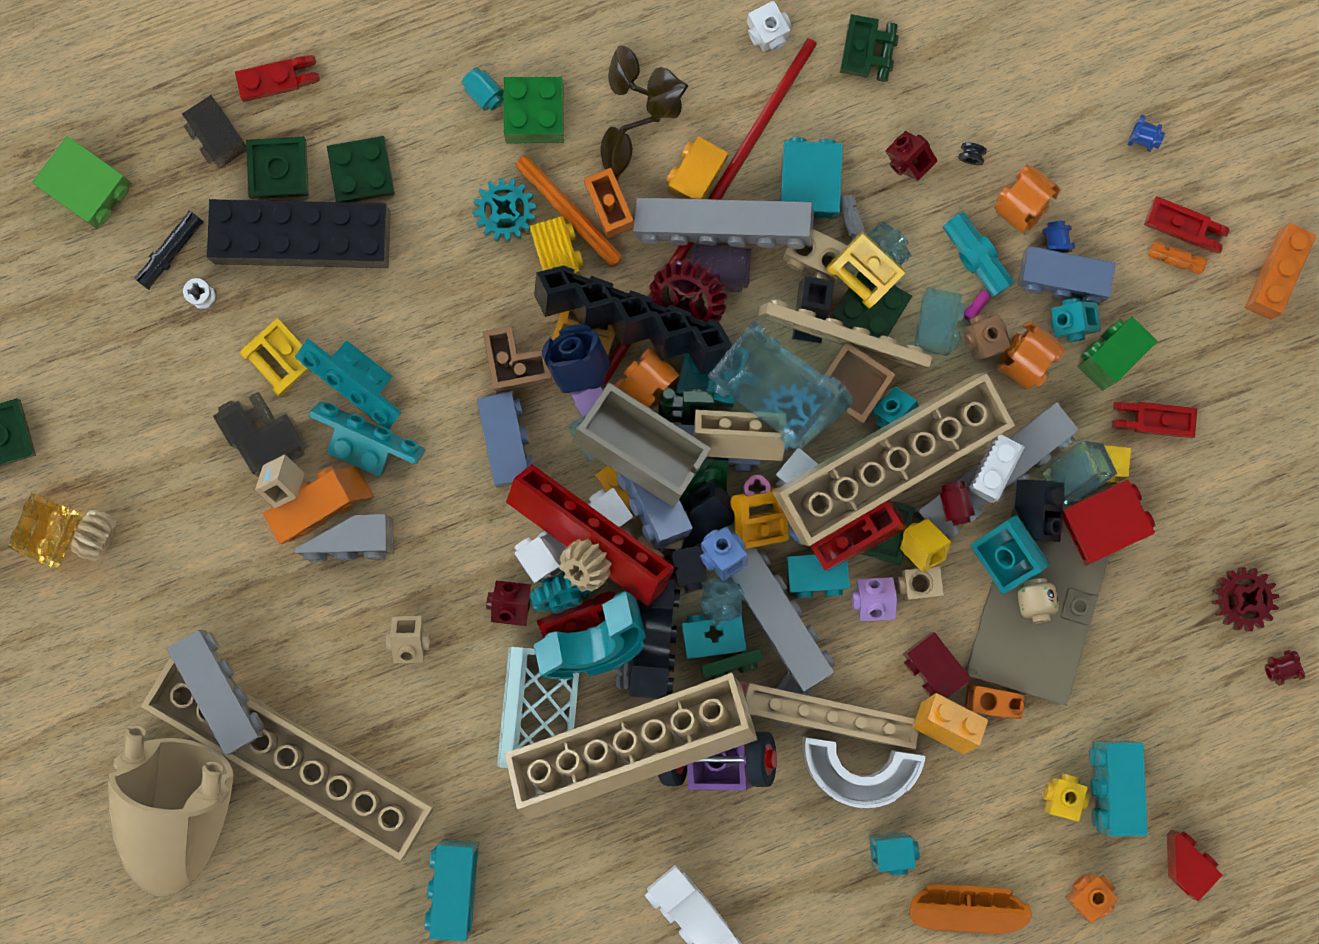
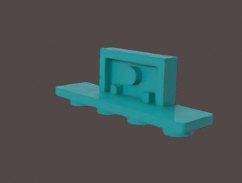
[295,339,402,429]
[309,401,426,477]

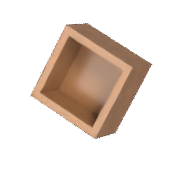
[811,342,896,428]

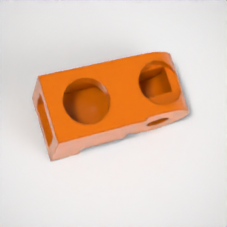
[965,685,1025,719]

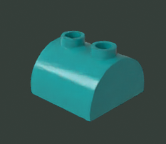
[970,514,1051,594]

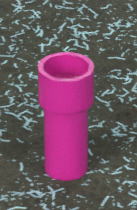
[962,290,991,322]

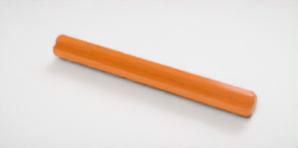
[516,155,622,267]

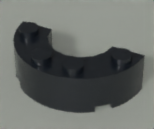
[630,579,680,699]

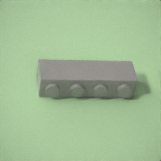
[166,630,264,756]

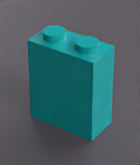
[780,137,843,219]

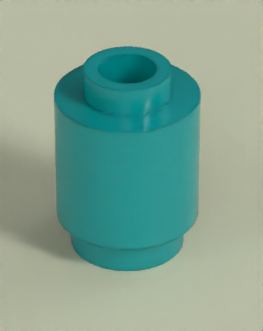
[461,67,504,111]

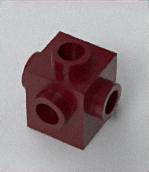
[885,131,938,181]
[486,580,531,626]

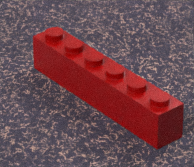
[506,464,675,606]

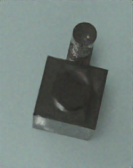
[213,392,277,449]

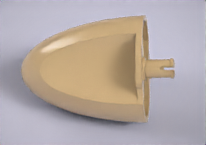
[108,726,233,897]

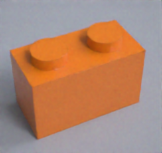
[584,168,634,239]

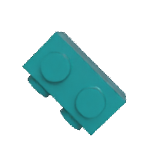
[869,832,920,876]

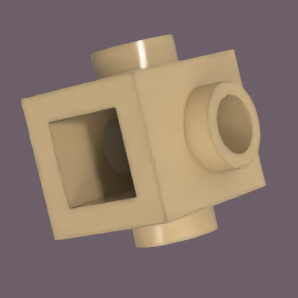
[386,616,430,663]

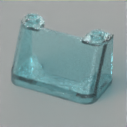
[708,320,854,449]

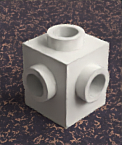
[747,0,792,52]

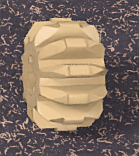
[71,510,117,562]
[559,539,612,592]

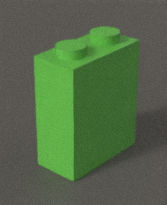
[32,136,131,229]

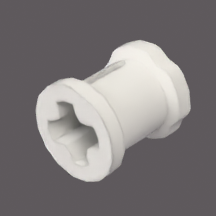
[183,278,216,309]

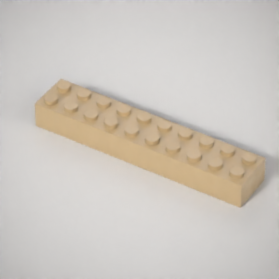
[141,657,436,861]

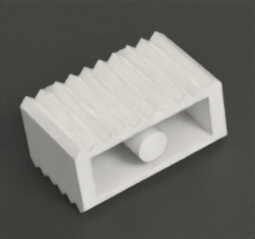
[968,435,1025,503]

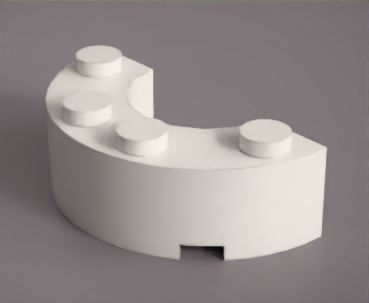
[514,488,634,584]
[802,736,926,808]
[645,864,742,944]

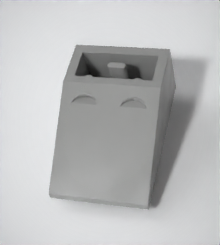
[295,514,394,562]

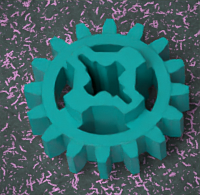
[473,178,537,243]
[529,572,594,613]

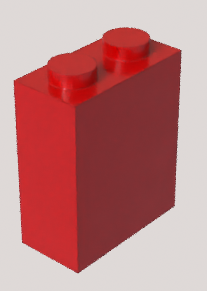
[1062,480,1156,566]

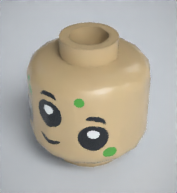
[1017,578,1059,624]

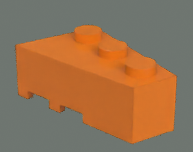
[262,467,375,545]

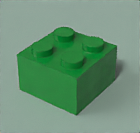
[504,77,564,144]
[1077,316,1158,391]

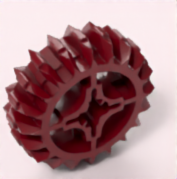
[649,257,728,323]

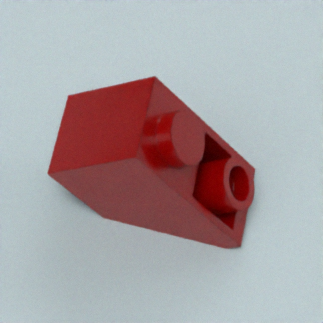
[1167,830,1223,901]

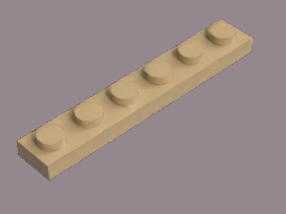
[757,300,932,370]
[744,683,919,750]

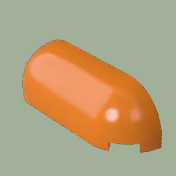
[910,884,1032,934]

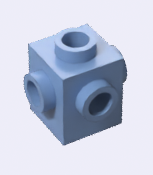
[700,527,748,581]

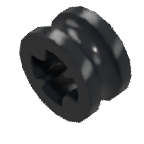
[958,142,987,165]

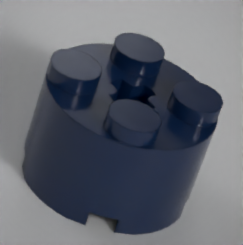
[542,324,610,393]

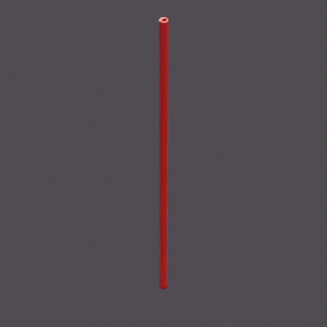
[603,38,817,384]

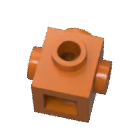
[1065,873,1118,924]

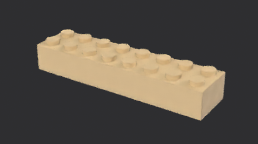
[772,373,1015,546]
[505,673,757,820]

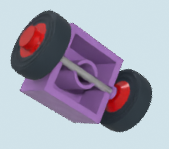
[658,725,777,790]

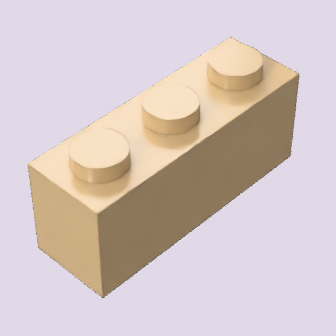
[693,410,786,461]

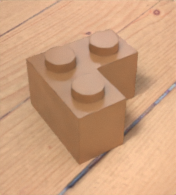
[482,326,553,394]

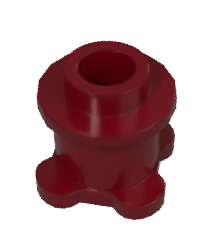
[1265,650,1305,686]

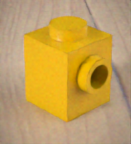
[1091,445,1131,484]
[900,518,951,573]

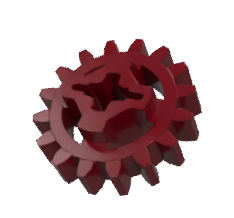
[1211,567,1280,631]

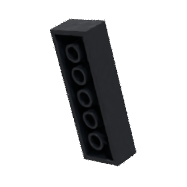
[207,199,391,268]

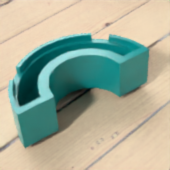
[534,591,646,679]

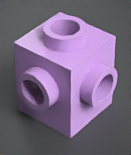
[852,577,897,621]

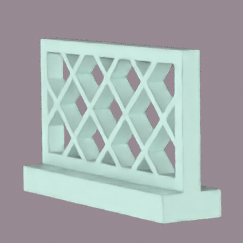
[497,647,579,768]

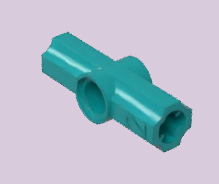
[942,211,1014,298]

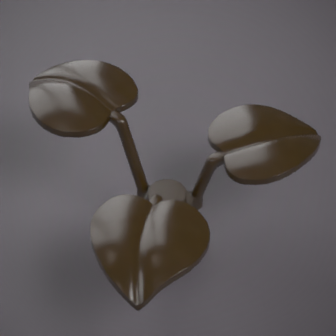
[600,45,688,181]

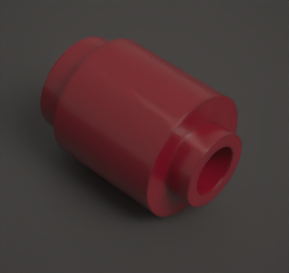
[940,481,975,526]

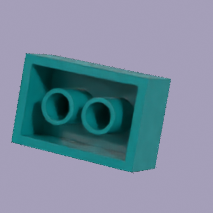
[1089,740,1148,837]
[425,839,479,941]

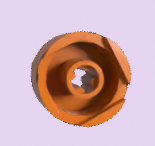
[994,164,1062,235]
[996,321,1065,389]
[614,347,680,410]

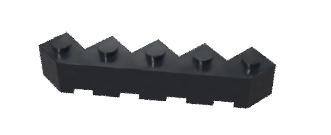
[534,265,733,375]

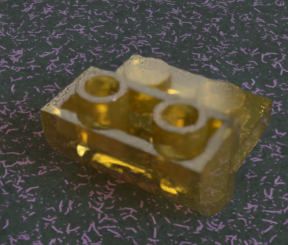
[7,492,82,569]

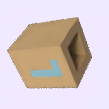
[255,454,305,508]

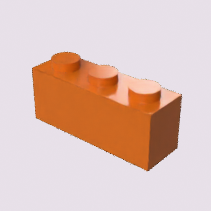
[1244,223,1317,320]

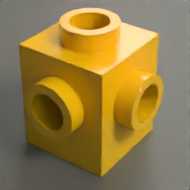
[1043,774,1090,822]

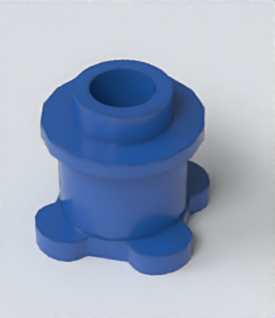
[1127,115,1165,152]
[1042,221,1075,253]

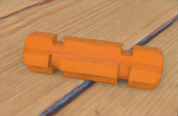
[1148,242,1207,274]

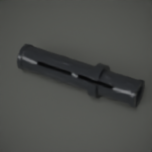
[134,210,204,290]

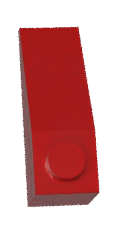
[810,500,908,571]

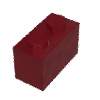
[903,632,972,699]

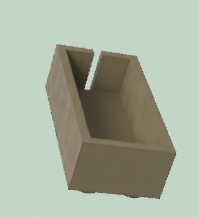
[572,383,712,508]

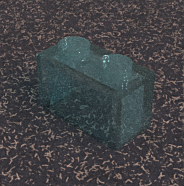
[914,288,965,356]
[1043,440,1117,505]

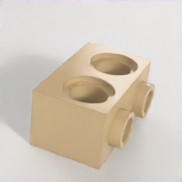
[783,229,847,285]

